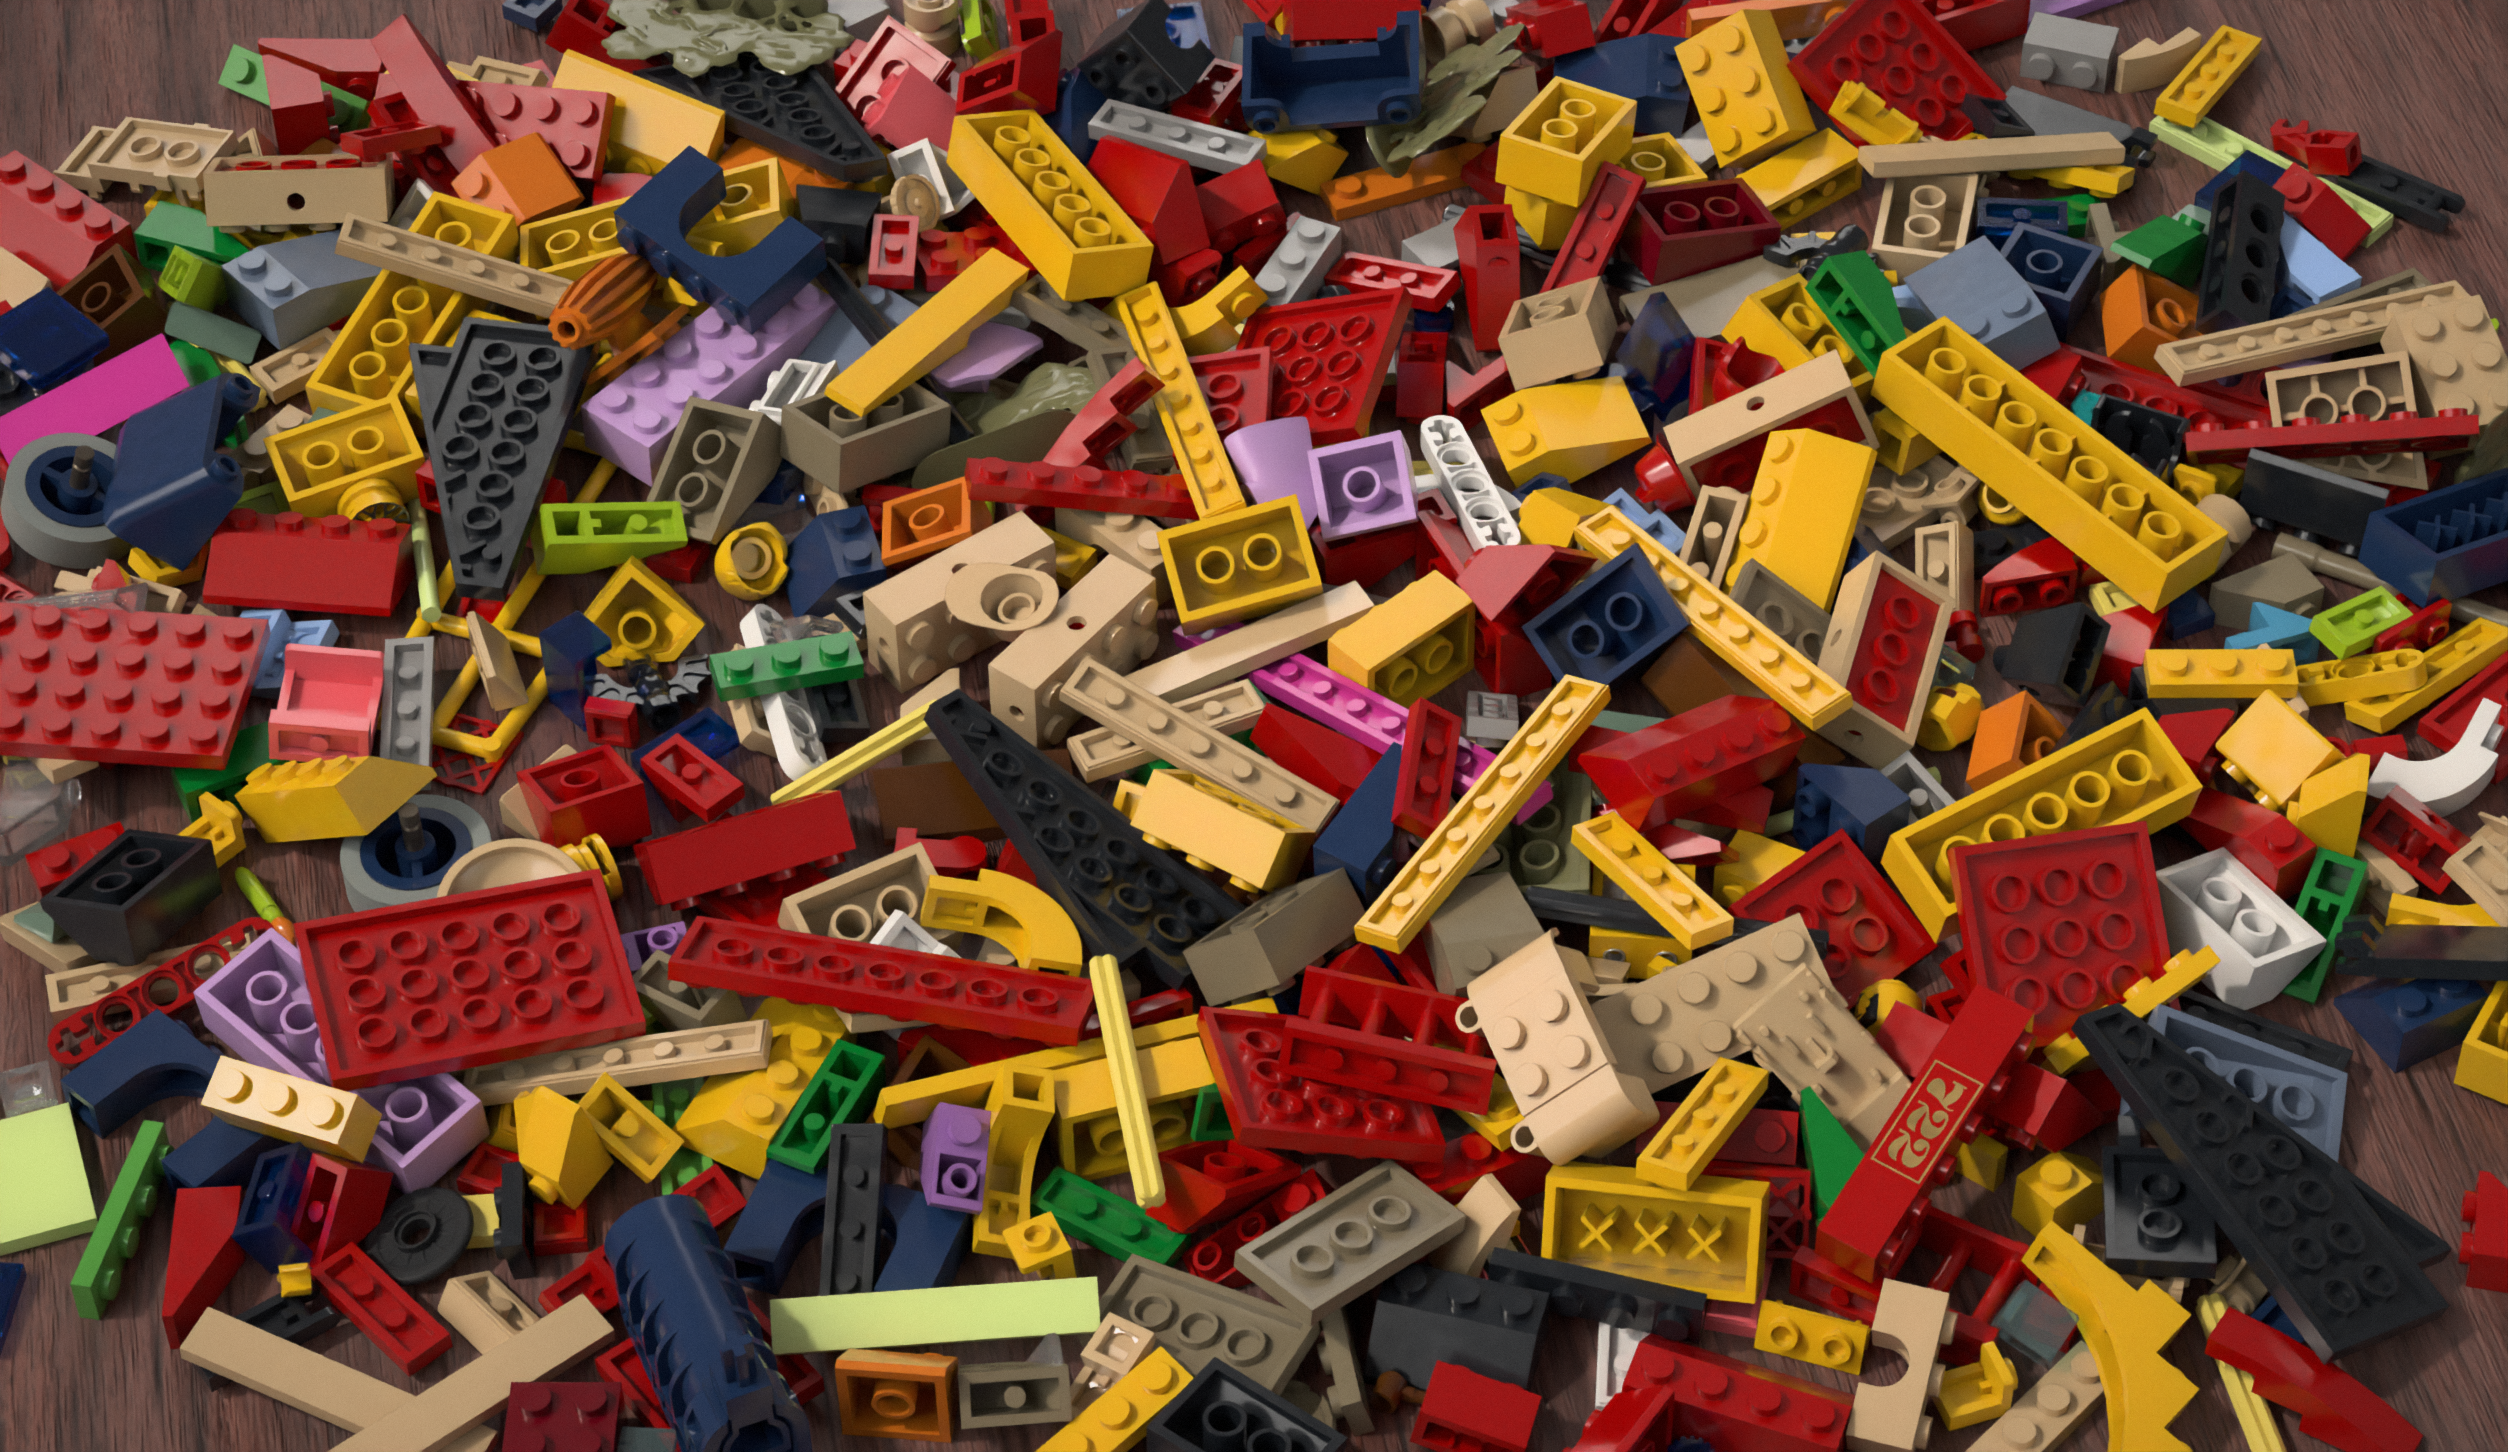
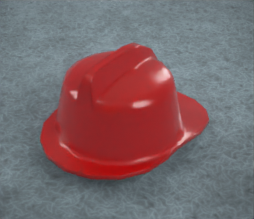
[1634,432,1697,514]

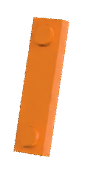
[1685,0,1855,41]
[1320,142,1487,222]

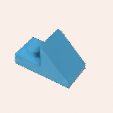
[2224,602,2320,666]

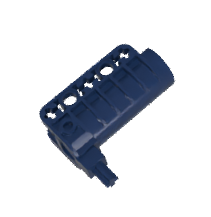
[604,1194,813,1452]

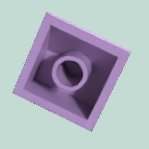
[1307,430,1418,542]

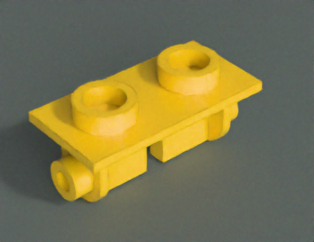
[1828,80,1923,145]
[1753,1299,1872,1375]

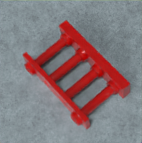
[1277,965,1497,1116]
[1789,1206,2041,1367]

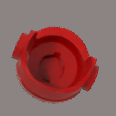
[1712,336,1786,403]

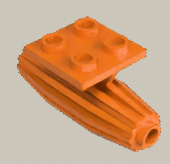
[548,252,690,385]

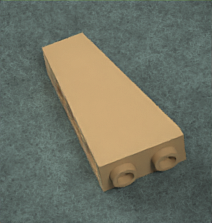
[1659,485,1749,655]

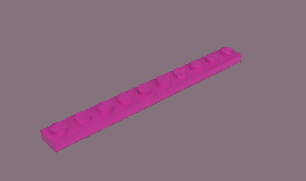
[1172,622,1553,826]

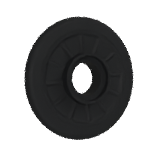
[364,1187,474,1286]

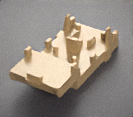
[53,117,239,208]
[1732,962,1912,1155]

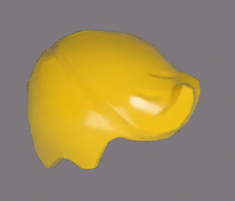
[714,522,789,601]

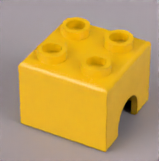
[2216,689,2347,818]

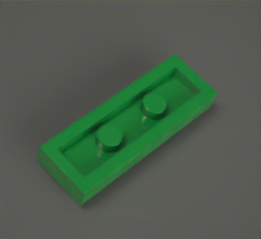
[709,631,864,702]
[1030,1166,1191,1268]

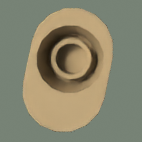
[944,562,1060,642]

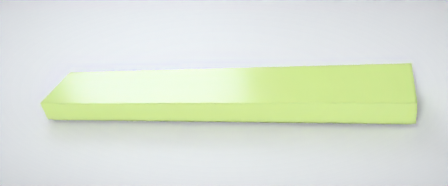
[2149,116,2394,248]
[770,1277,1100,1356]

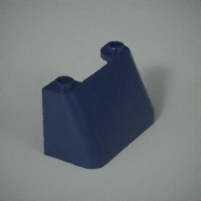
[1242,10,1426,134]
[102,373,261,572]

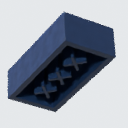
[2358,468,2508,609]

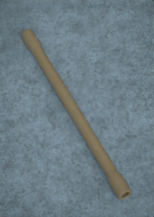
[2271,532,2508,627]

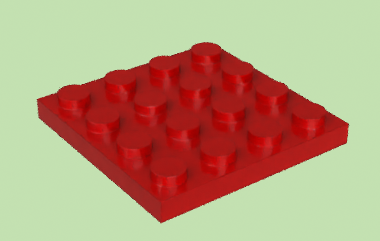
[1787,0,2008,179]
[1235,286,1414,446]
[1947,821,2181,1048]
[1196,1006,1447,1164]

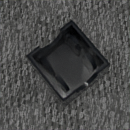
[1076,0,1216,112]
[2090,393,2191,489]

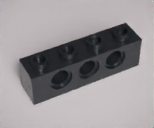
[2195,170,2285,335]

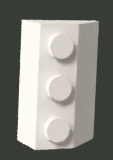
[2156,847,2327,1010]

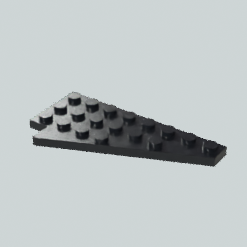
[923,689,1247,992]

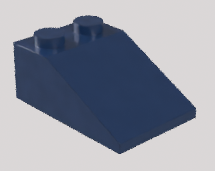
[1553,33,1690,138]
[1040,67,1107,167]
[1522,543,1692,693]
[1313,742,1402,912]

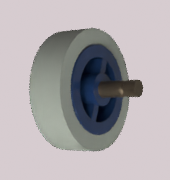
[1,433,134,569]
[340,794,492,912]

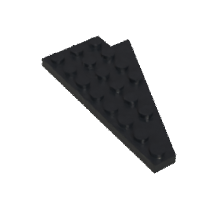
[632,52,888,184]
[409,317,601,602]
[2071,1002,2452,1365]

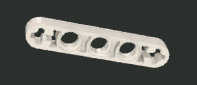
[1420,415,1521,552]
[740,604,828,781]

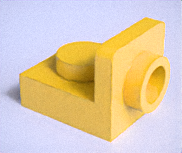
[1003,1211,1077,1280]

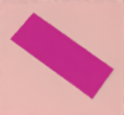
[0,333,190,465]

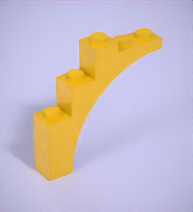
[2021,1220,2199,1452]

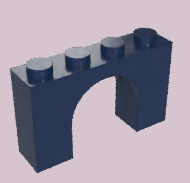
[614,145,827,335]
[60,1008,300,1198]
[723,1159,973,1296]

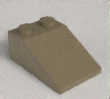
[646,396,782,545]
[1420,871,1544,999]

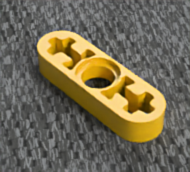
[2296,649,2428,707]

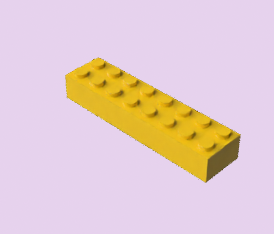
[1870,316,2229,614]

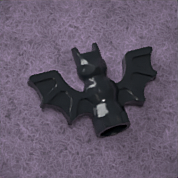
[1763,224,1884,281]
[576,653,712,732]

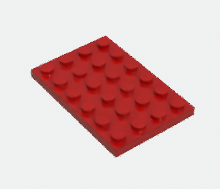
[0,602,271,770]
[293,868,646,1091]

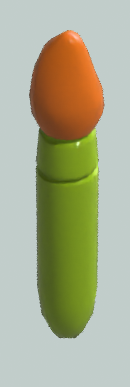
[235,867,296,945]

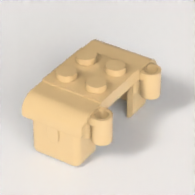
[1455,928,1660,1166]

